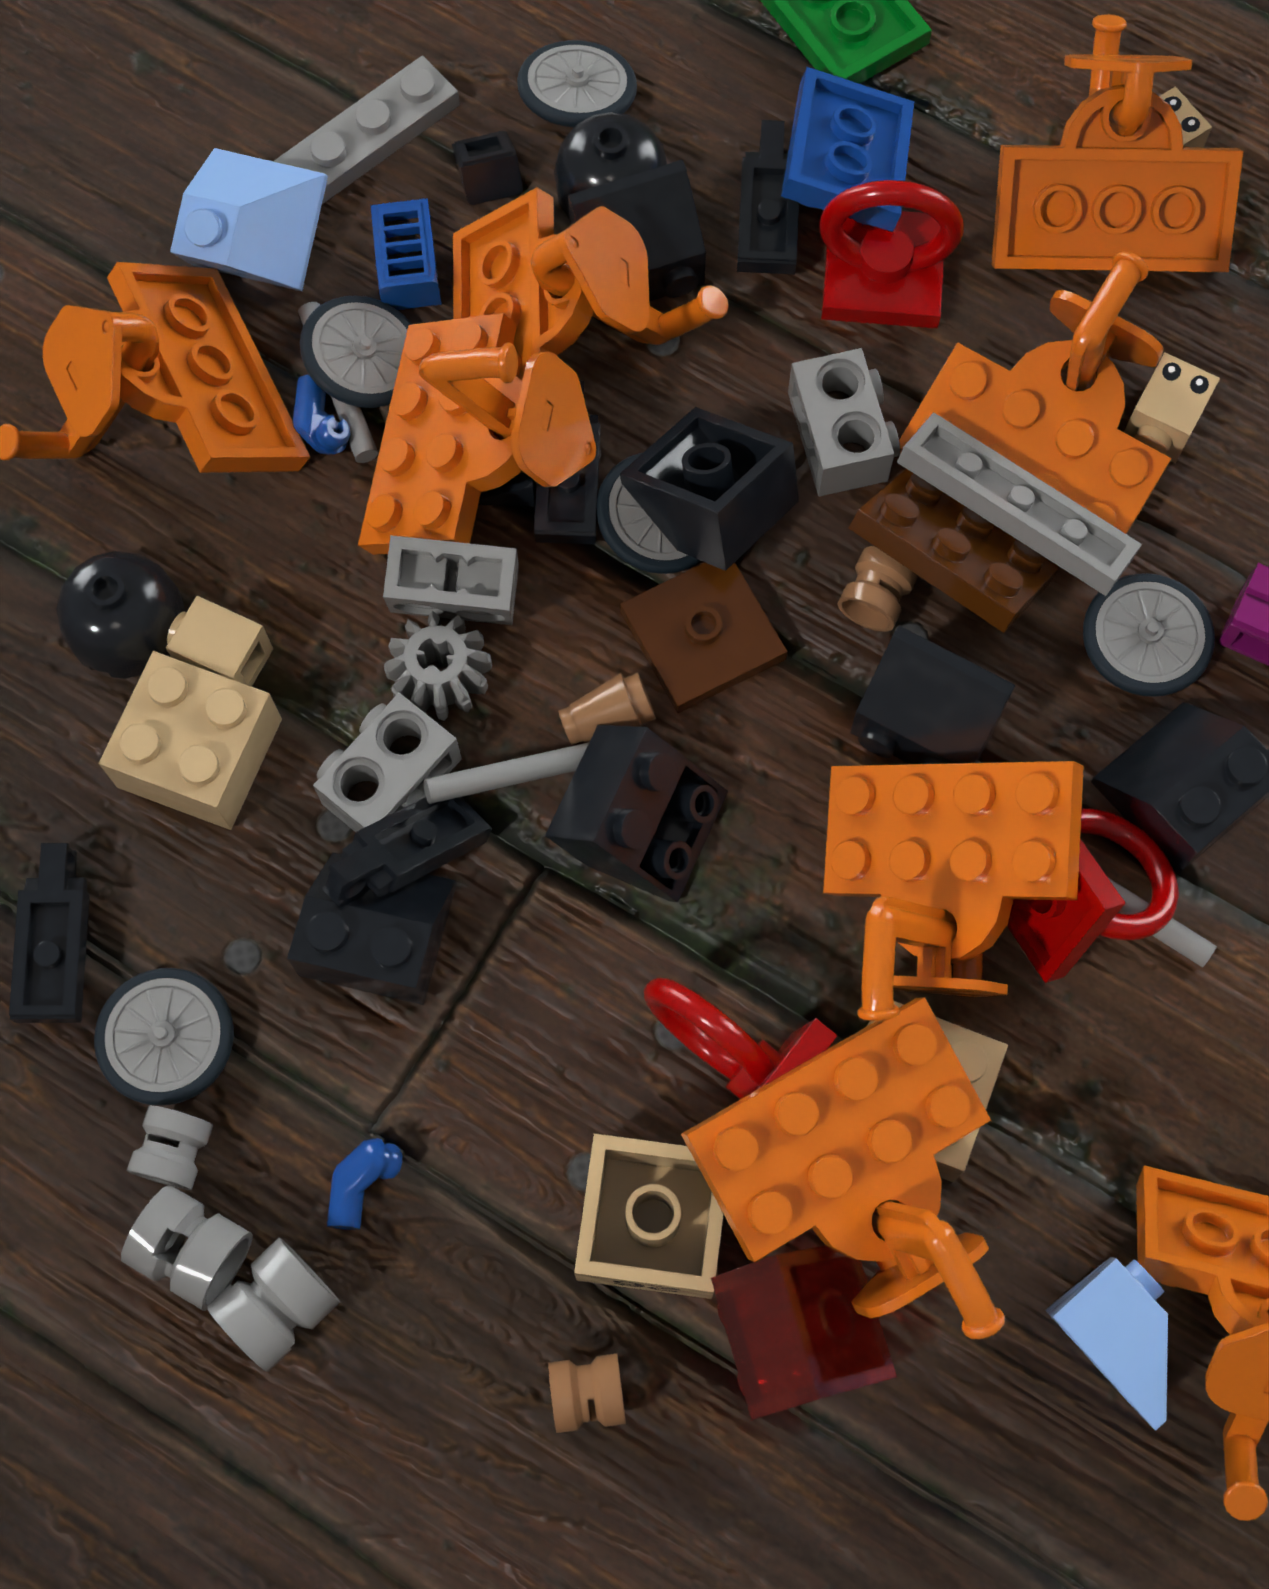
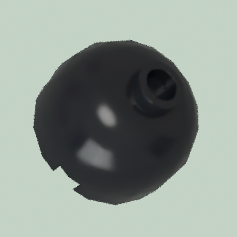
[554,112,667,219]
[56,551,186,679]

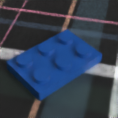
[781,67,914,232]

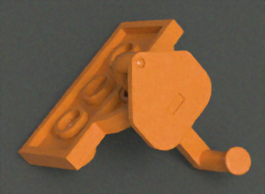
[991,14,1243,272]
[453,187,729,380]
[899,251,1171,534]
[0,262,310,473]
[358,313,596,555]
[823,761,1084,1021]
[681,997,1005,1339]
[1136,1165,1269,1521]

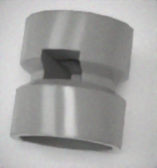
[121,1184,253,1311]
[207,1238,340,1372]

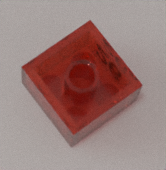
[711,1246,897,1420]

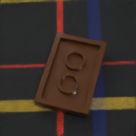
[848,469,1060,633]

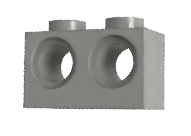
[788,348,900,497]
[383,535,519,625]
[313,692,462,832]

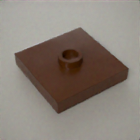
[620,562,788,713]

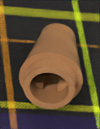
[558,673,656,745]

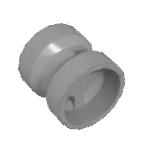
[126,1105,213,1190]

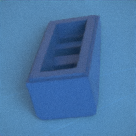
[371,198,441,310]

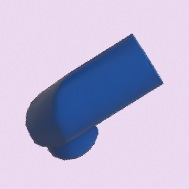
[293,375,351,455]
[327,1138,403,1230]

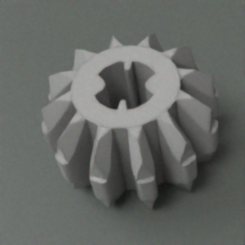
[384,611,492,721]

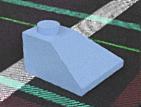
[170,148,328,291]
[1045,1257,1168,1431]

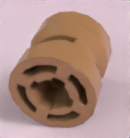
[837,546,918,632]
[548,1353,626,1433]

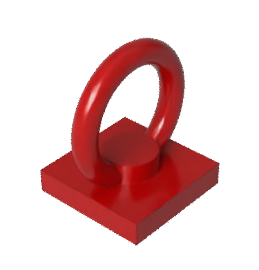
[819,180,964,329]
[1007,808,1179,983]
[644,978,838,1100]

